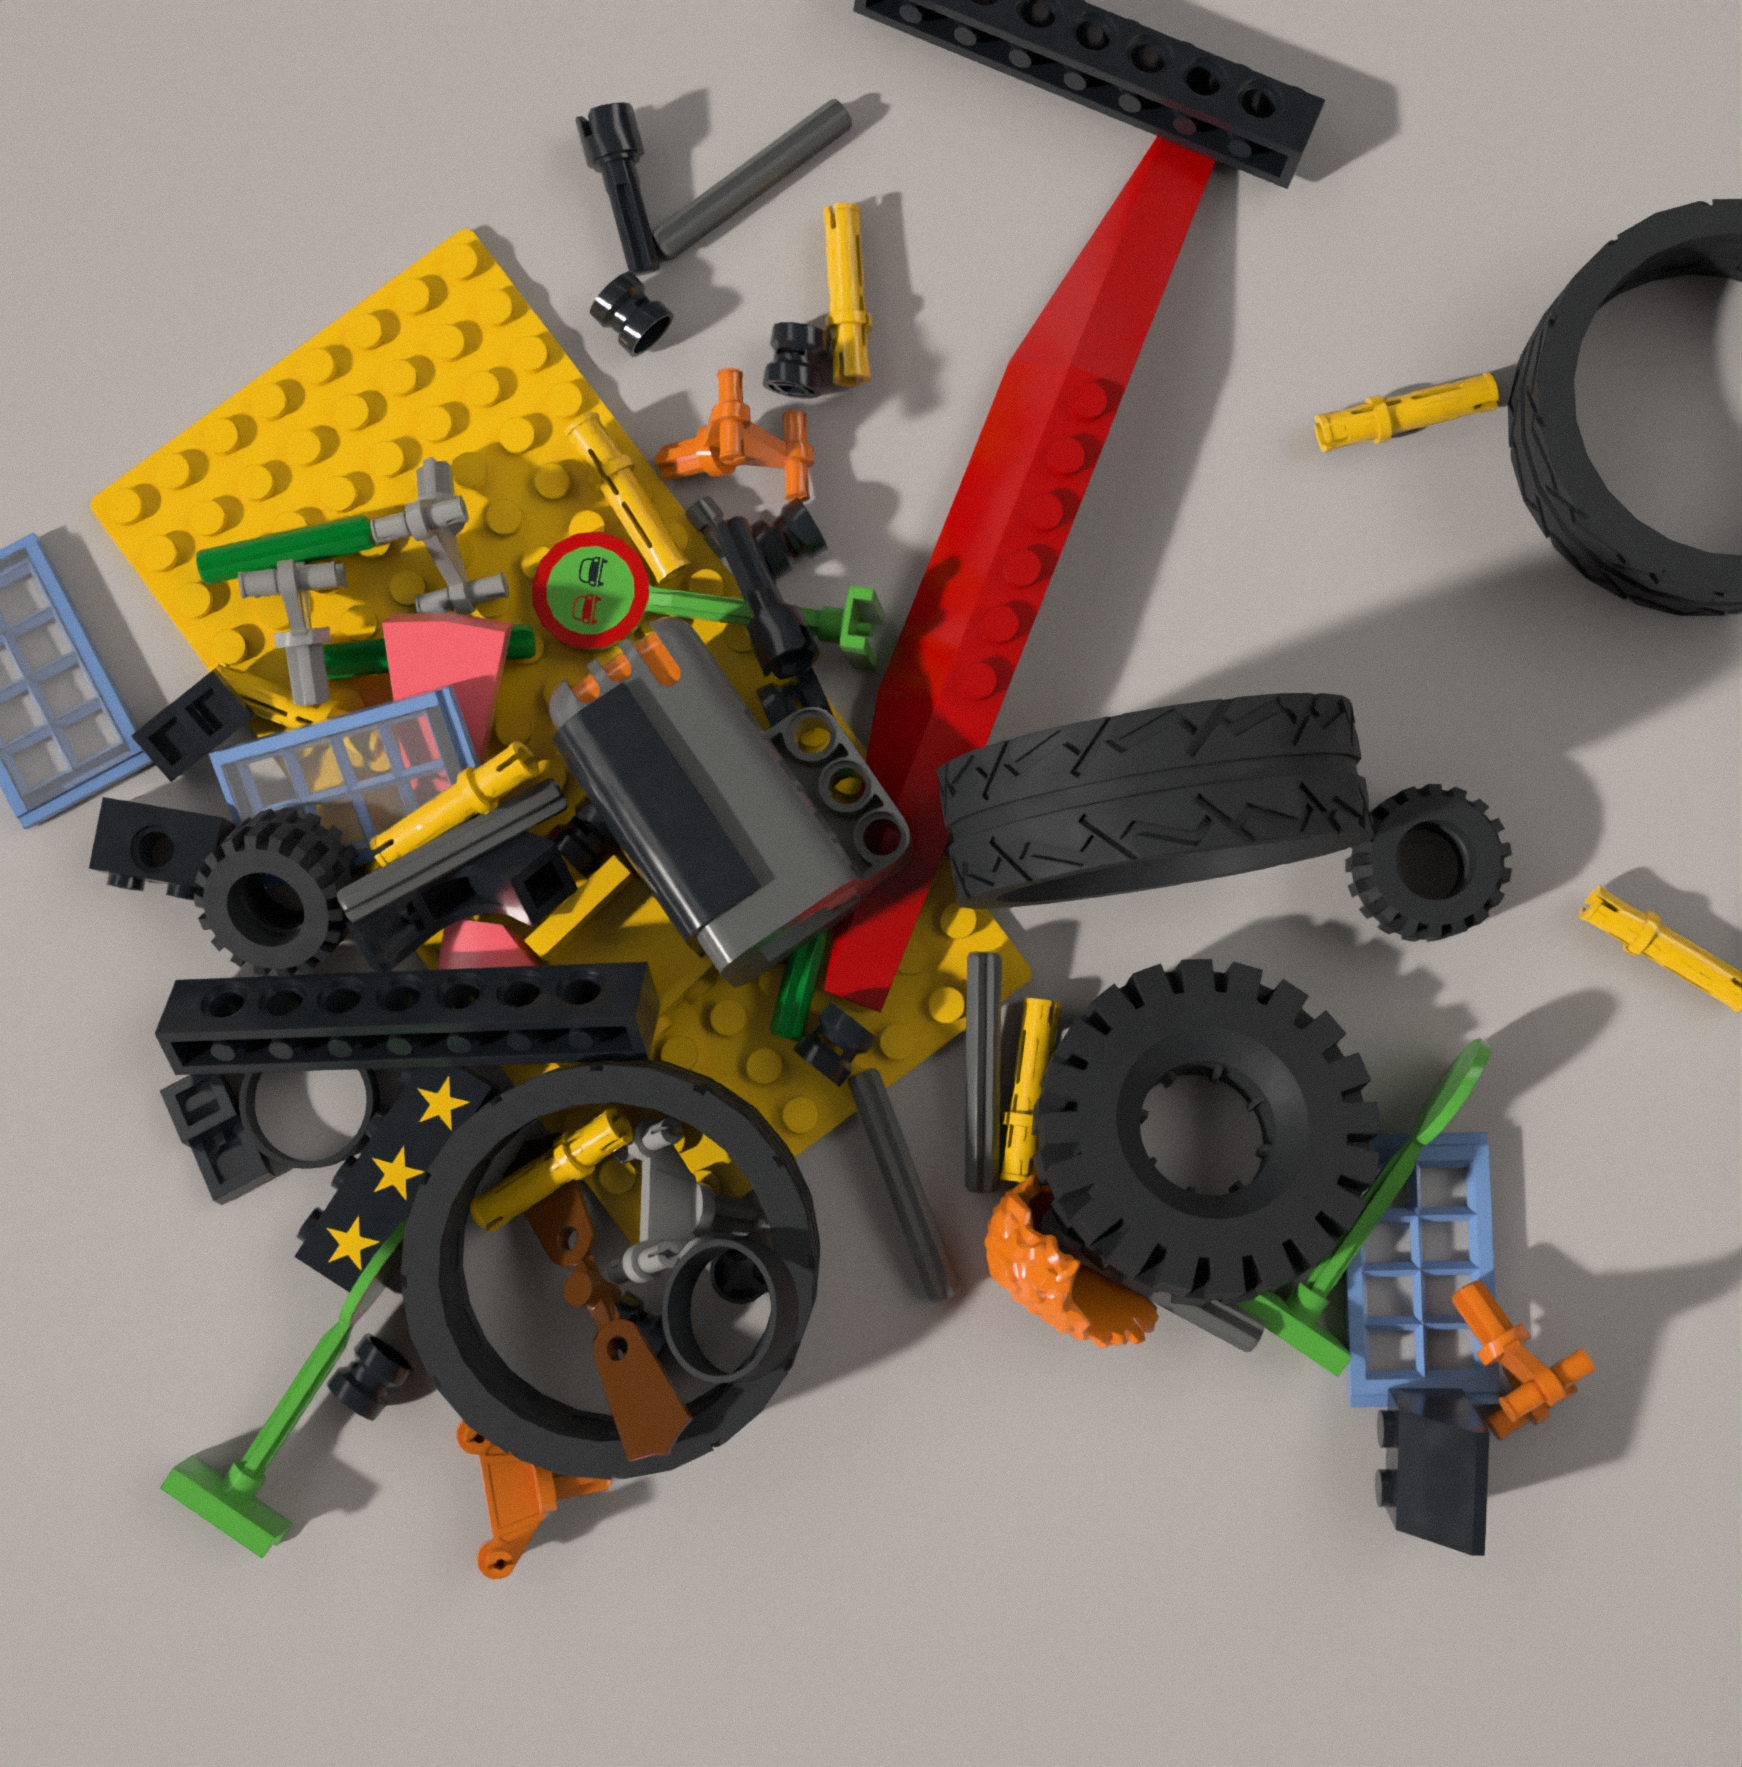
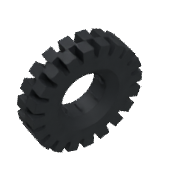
[1031,959,1381,1307]

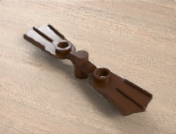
[503,1133,693,1462]

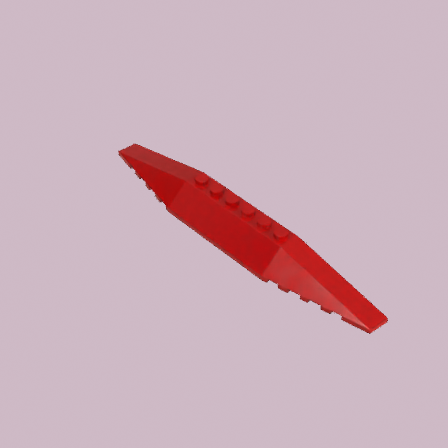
[824,136,1216,1013]

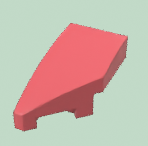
[437,919,540,970]

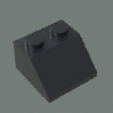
[1375,1388,1490,1556]

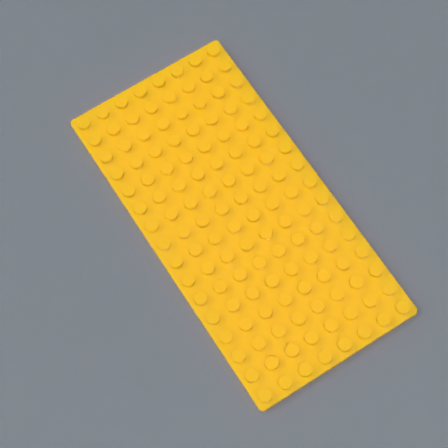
[90,229,1032,1246]

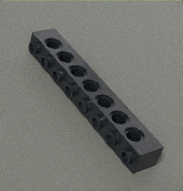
[853,0,1325,189]
[155,961,661,1075]

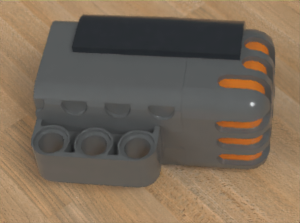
[549,616,913,987]

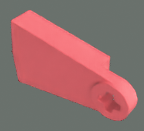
[382,613,513,807]

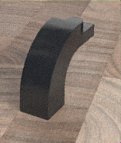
[346,832,578,976]

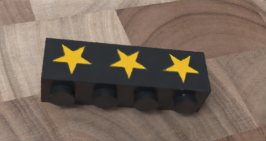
[294,1066,500,1293]

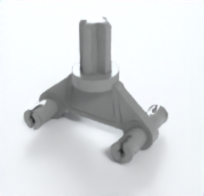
[370,457,509,615]
[238,559,347,706]
[607,1117,758,1284]

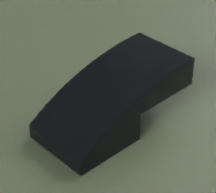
[131,668,256,782]
[160,1074,276,1205]

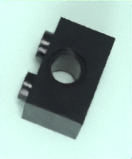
[89,797,236,901]

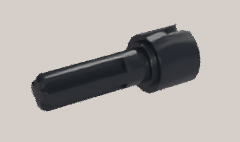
[575,102,660,276]
[717,516,820,680]

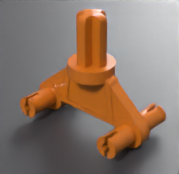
[655,368,815,502]
[1451,1280,1596,1441]
[456,1420,612,1580]

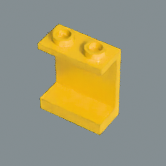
[524,855,718,1045]

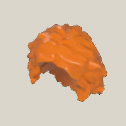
[984,1172,1159,1348]

